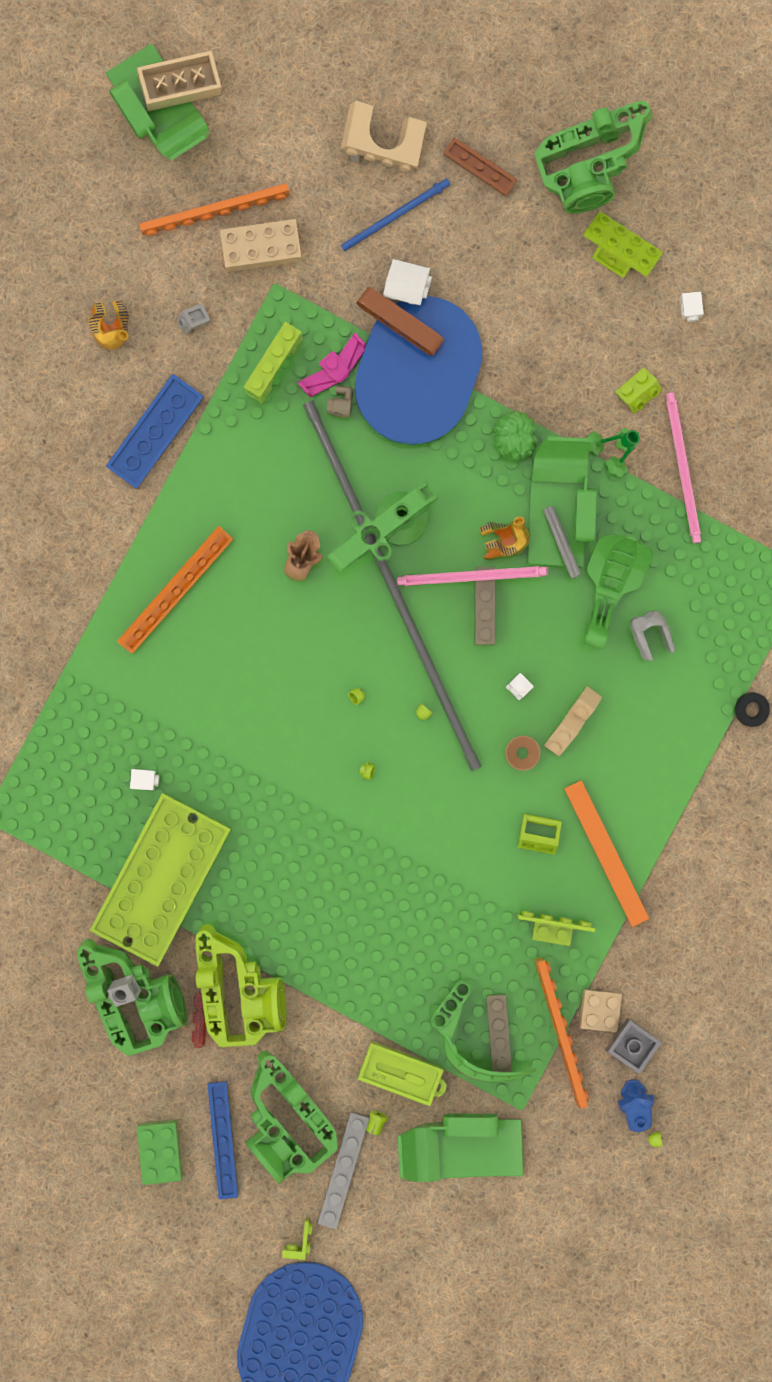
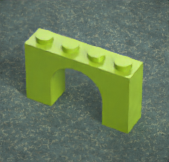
[244,322,303,404]

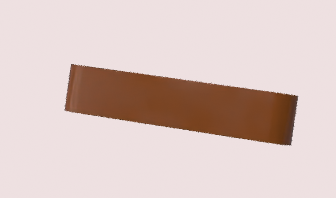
[356,287,444,356]

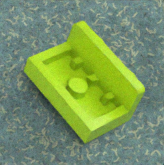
[615,367,662,414]

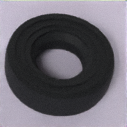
[735,692,770,727]

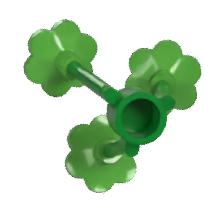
[586,428,640,478]

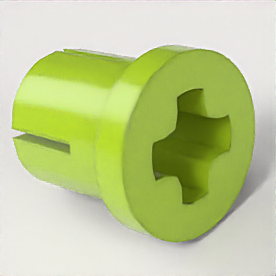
[366,1110,389,1135]

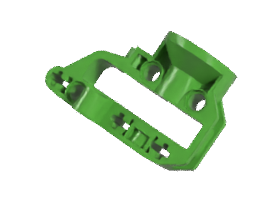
[534,101,653,214]
[327,481,438,573]
[77,939,188,1056]
[245,1051,338,1184]

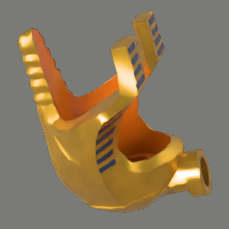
[88,300,129,350]
[480,517,530,560]

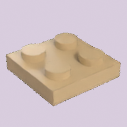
[579,989,622,1032]

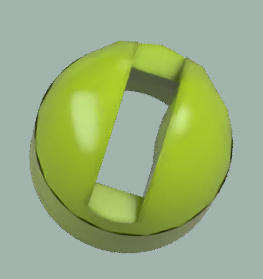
[348,688,365,705]
[416,703,433,720]
[648,1131,662,1147]

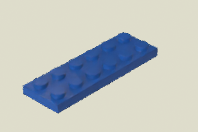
[106,374,204,489]

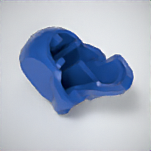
[617,1079,655,1132]

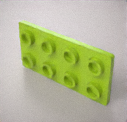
[583,211,663,279]
[516,910,596,946]

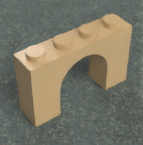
[341,101,427,171]

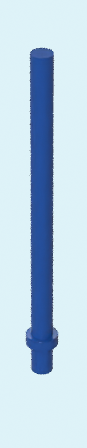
[340,178,451,252]

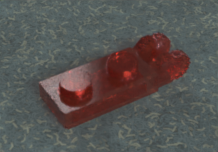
[191,992,206,1048]

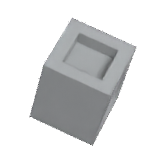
[107,974,141,1007]

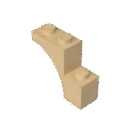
[544,686,602,756]

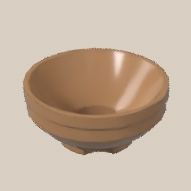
[505,736,541,771]

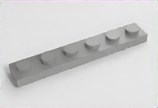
[318,1112,369,1229]

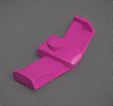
[297,333,366,397]

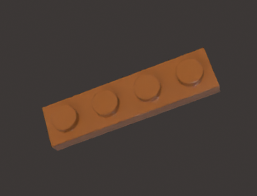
[443,137,517,197]

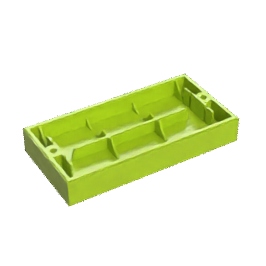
[89,793,232,967]

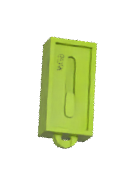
[358,1040,447,1106]

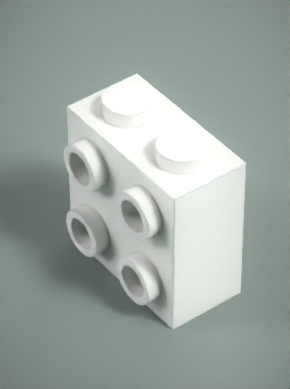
[383,259,432,305]

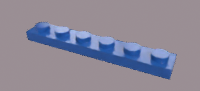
[207,1081,238,1199]

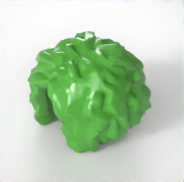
[493,410,537,461]

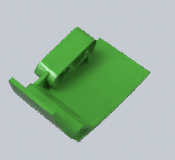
[105,43,210,161]
[528,437,597,568]
[397,1113,524,1182]

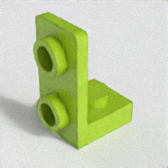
[282,1217,313,1260]

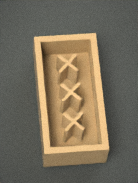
[137,51,222,112]
[220,219,302,272]

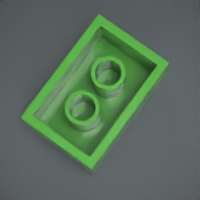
[137,1119,183,1185]

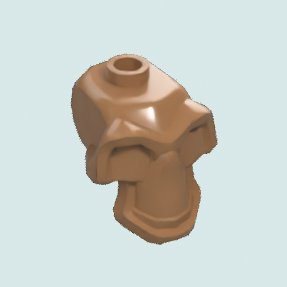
[284,530,323,581]

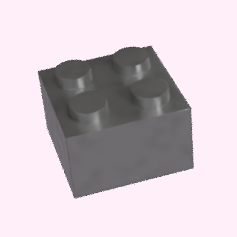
[606,1017,662,1074]

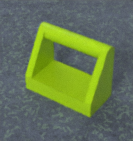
[517,814,562,855]

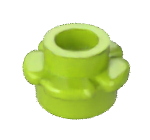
[360,762,375,780]

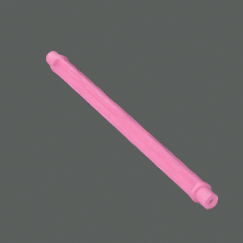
[666,393,701,544]
[397,566,548,586]

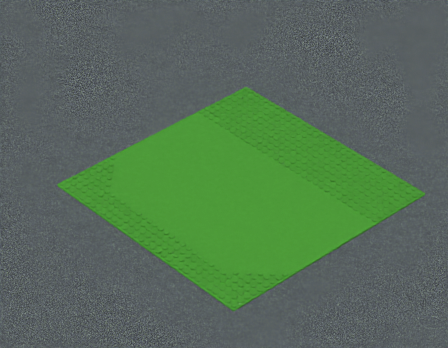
[0,284,772,1110]

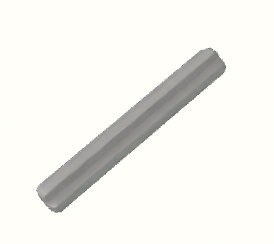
[544,506,580,579]

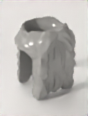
[630,610,675,661]

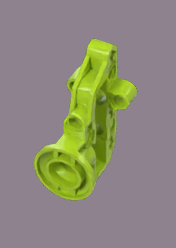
[195,924,287,1047]

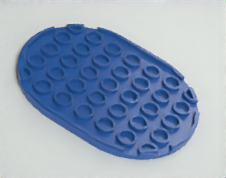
[355,296,482,445]
[237,1261,363,1382]

